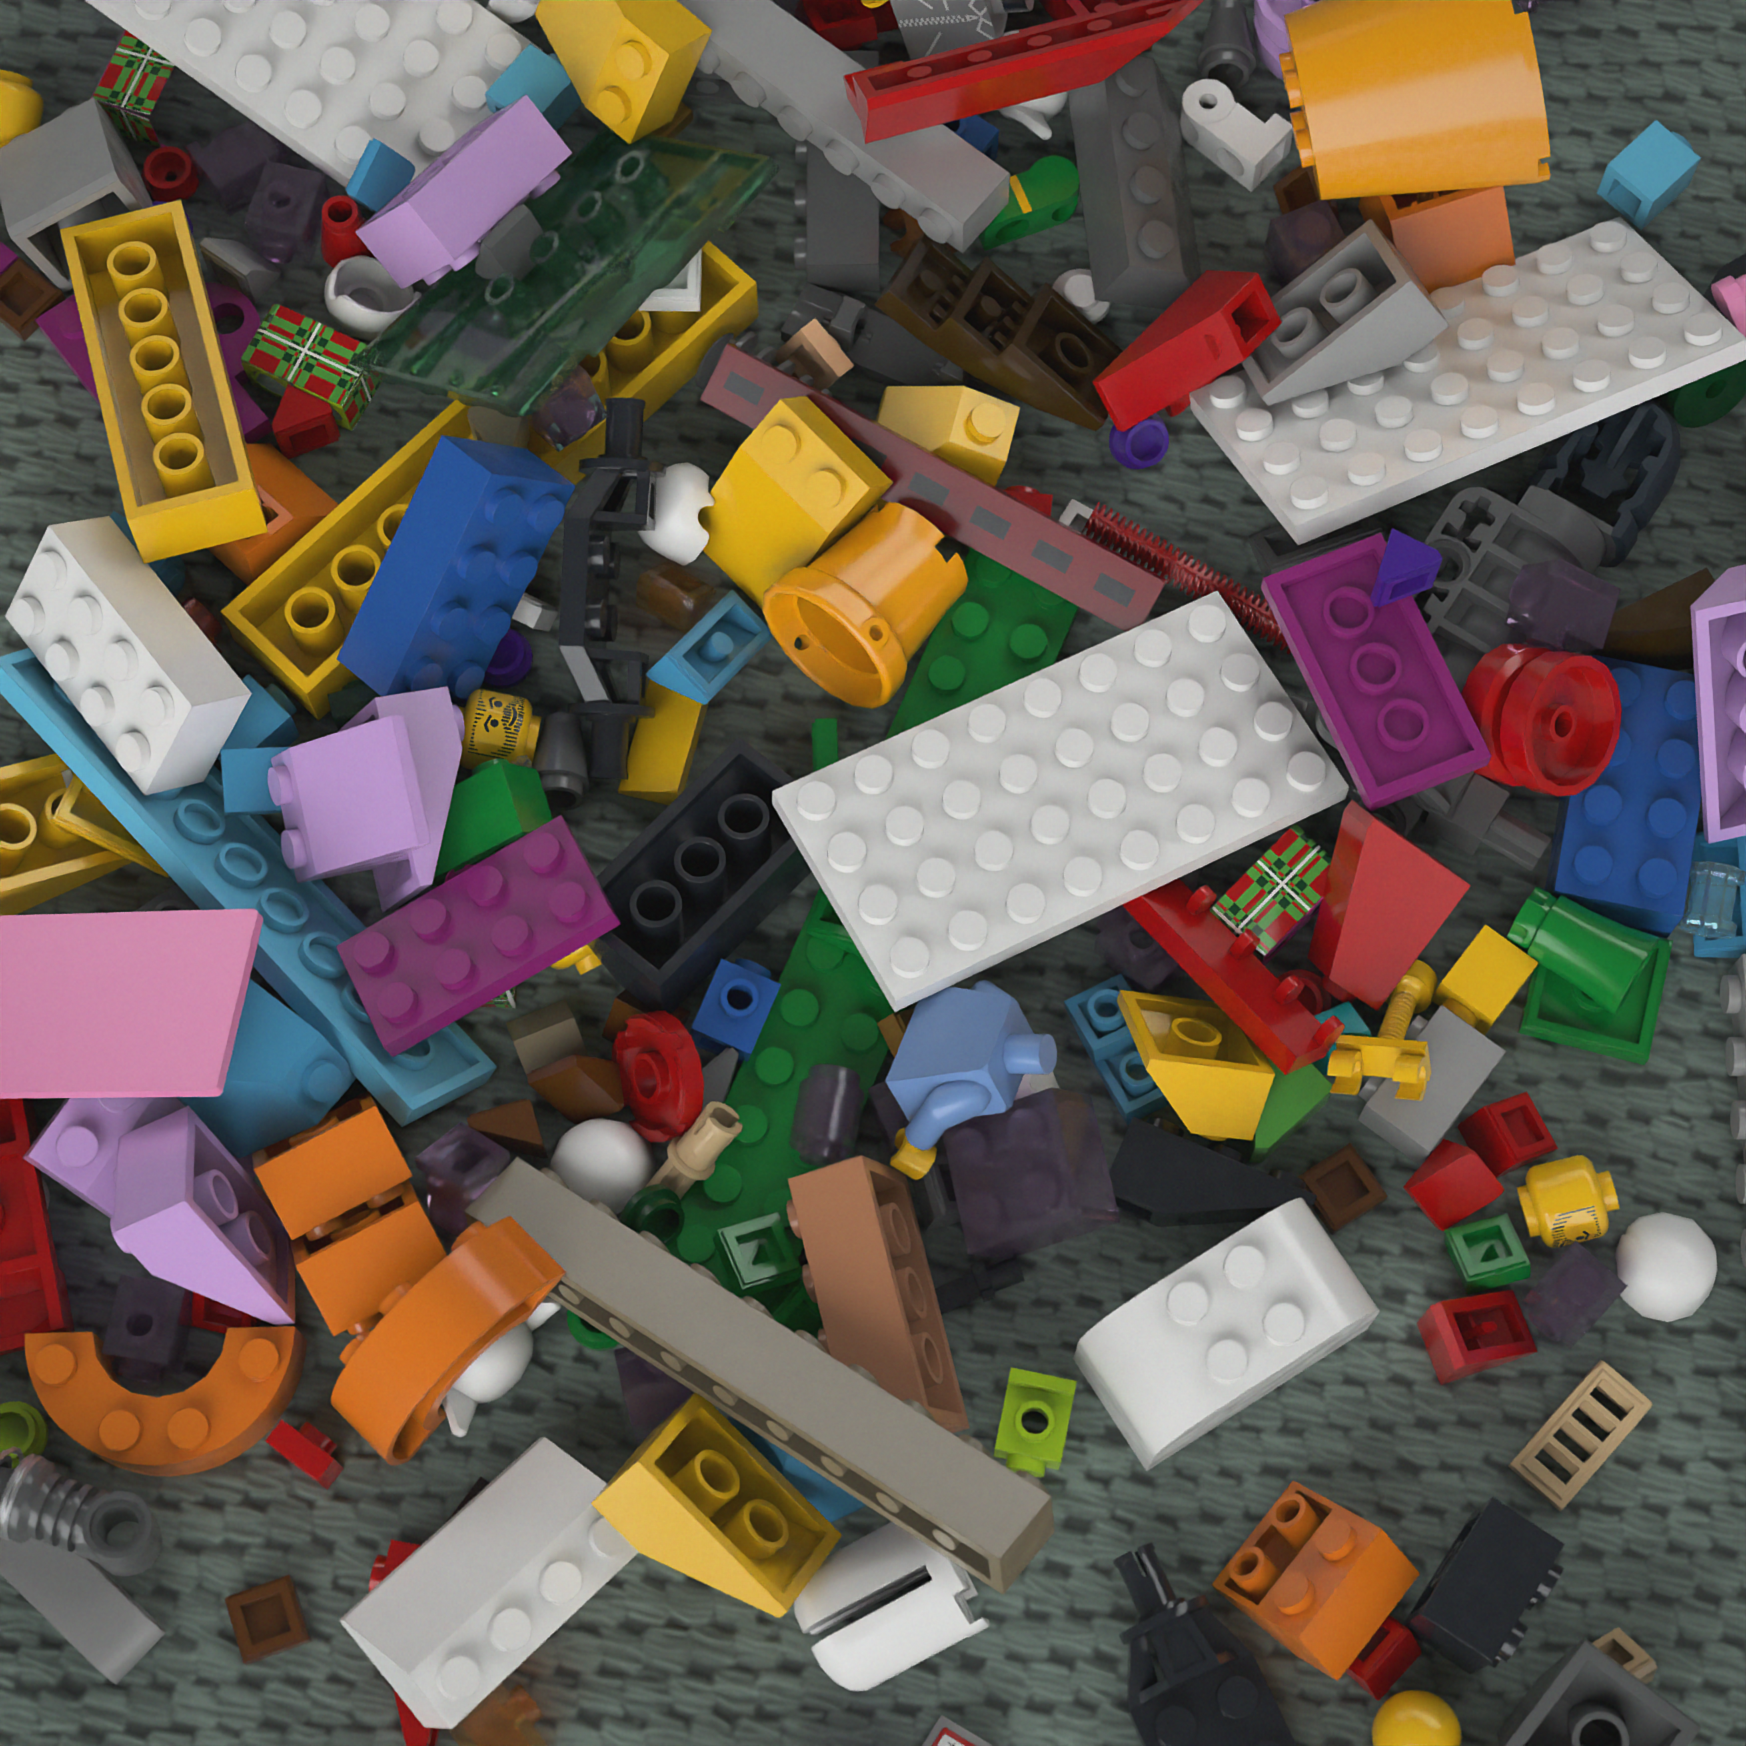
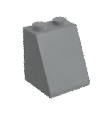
[0,97,153,293]

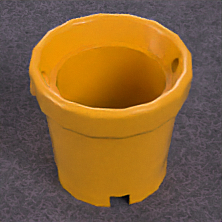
[762,502,968,709]

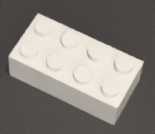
[5,516,252,796]

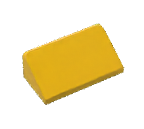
[618,679,709,805]

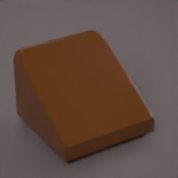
[527,1054,624,1124]
[466,1098,548,1159]

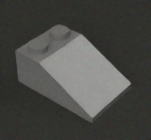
[1241,218,1450,405]

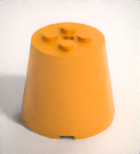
[1278,0,1551,200]

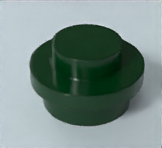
[620,1184,685,1246]

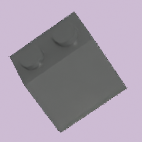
[1497,1638,1701,1746]

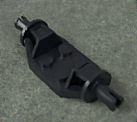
[558,397,666,780]
[1113,1542,1297,1746]

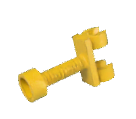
[1327,959,1437,1101]

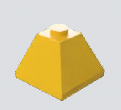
[873,386,1020,531]
[1116,990,1275,1141]

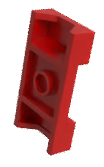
[0,1098,75,1356]

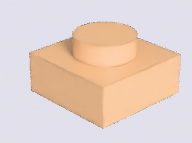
[775,318,854,391]

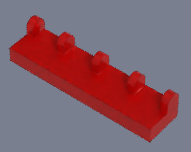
[1122,878,1345,1075]

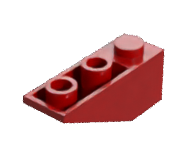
[1092,270,1282,432]

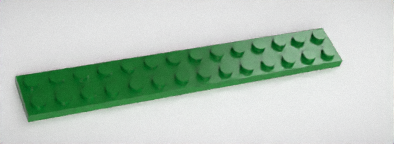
[666,547,1081,1308]

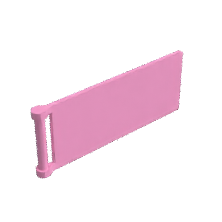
[0,908,263,1099]

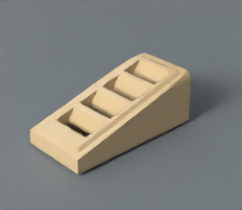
[1508,1360,1653,1511]

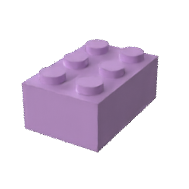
[355,94,572,289]

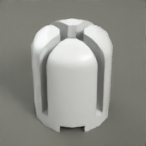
[794,1522,990,1691]

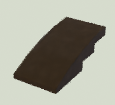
[875,233,1123,432]
[1580,567,1715,671]

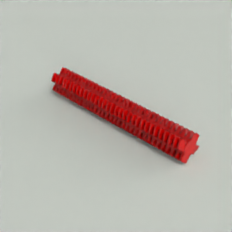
[1081,502,1294,657]

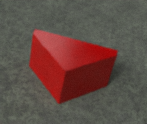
[1417,1290,1538,1385]

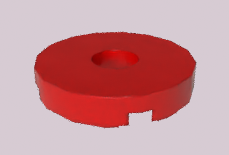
[612,1011,704,1142]

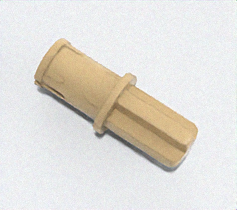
[644,1101,743,1199]

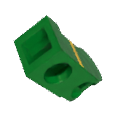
[978,155,1080,251]

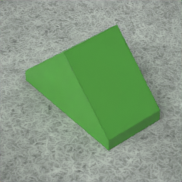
[1249,1056,1332,1163]

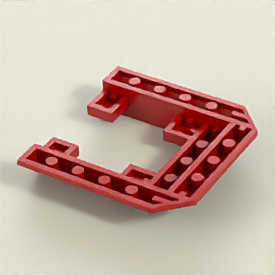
[797,0,1204,144]

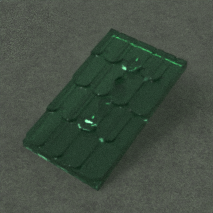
[348,127,782,418]

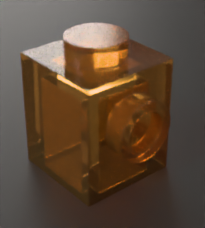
[447,1682,550,1746]

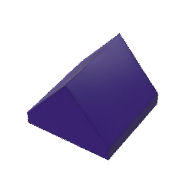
[1370,528,1442,608]

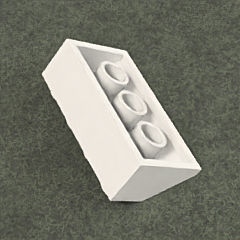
[339,1437,639,1729]

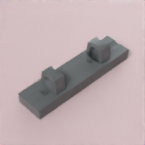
[781,282,1017,405]

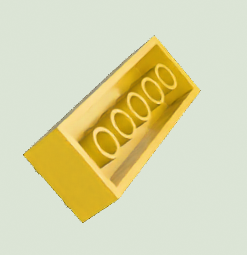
[60,200,268,564]

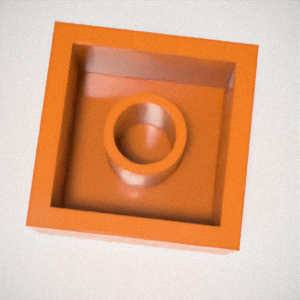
[252,1090,413,1241]
[290,1179,448,1337]

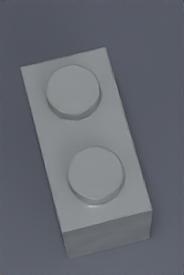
[1358,1005,1506,1166]

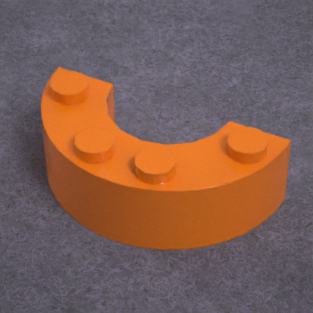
[331,1216,566,1466]
[25,1326,307,1476]

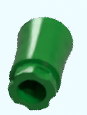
[1506,886,1660,1017]

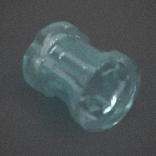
[1678,861,1746,939]

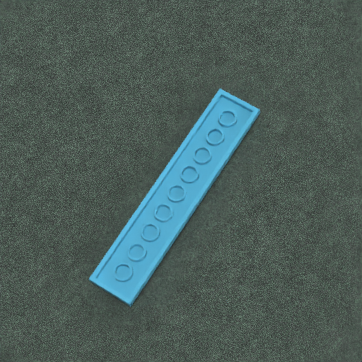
[0,648,497,1127]

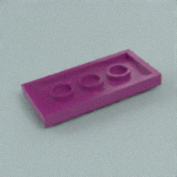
[1261,533,1492,812]
[336,815,621,1057]

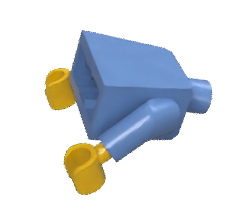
[885,980,1057,1180]

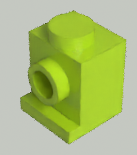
[993,1367,1077,1477]

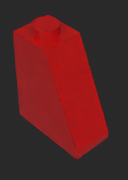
[1307,800,1471,1011]

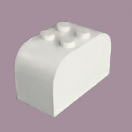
[1073,1198,1380,1471]

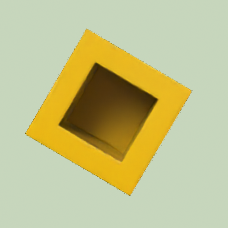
[1432,924,1539,1036]

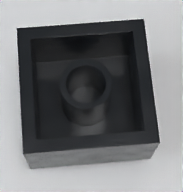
[1403,1497,1565,1675]

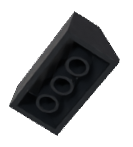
[587,737,812,1014]

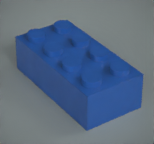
[336,435,576,704]
[1545,655,1702,939]

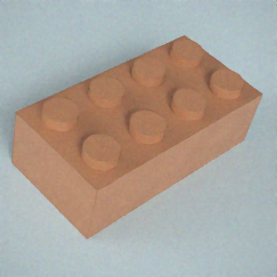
[787,1155,970,1433]

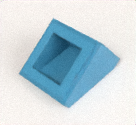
[345,138,415,213]

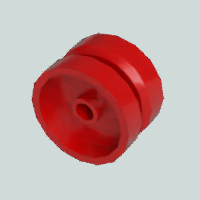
[1461,643,1622,796]

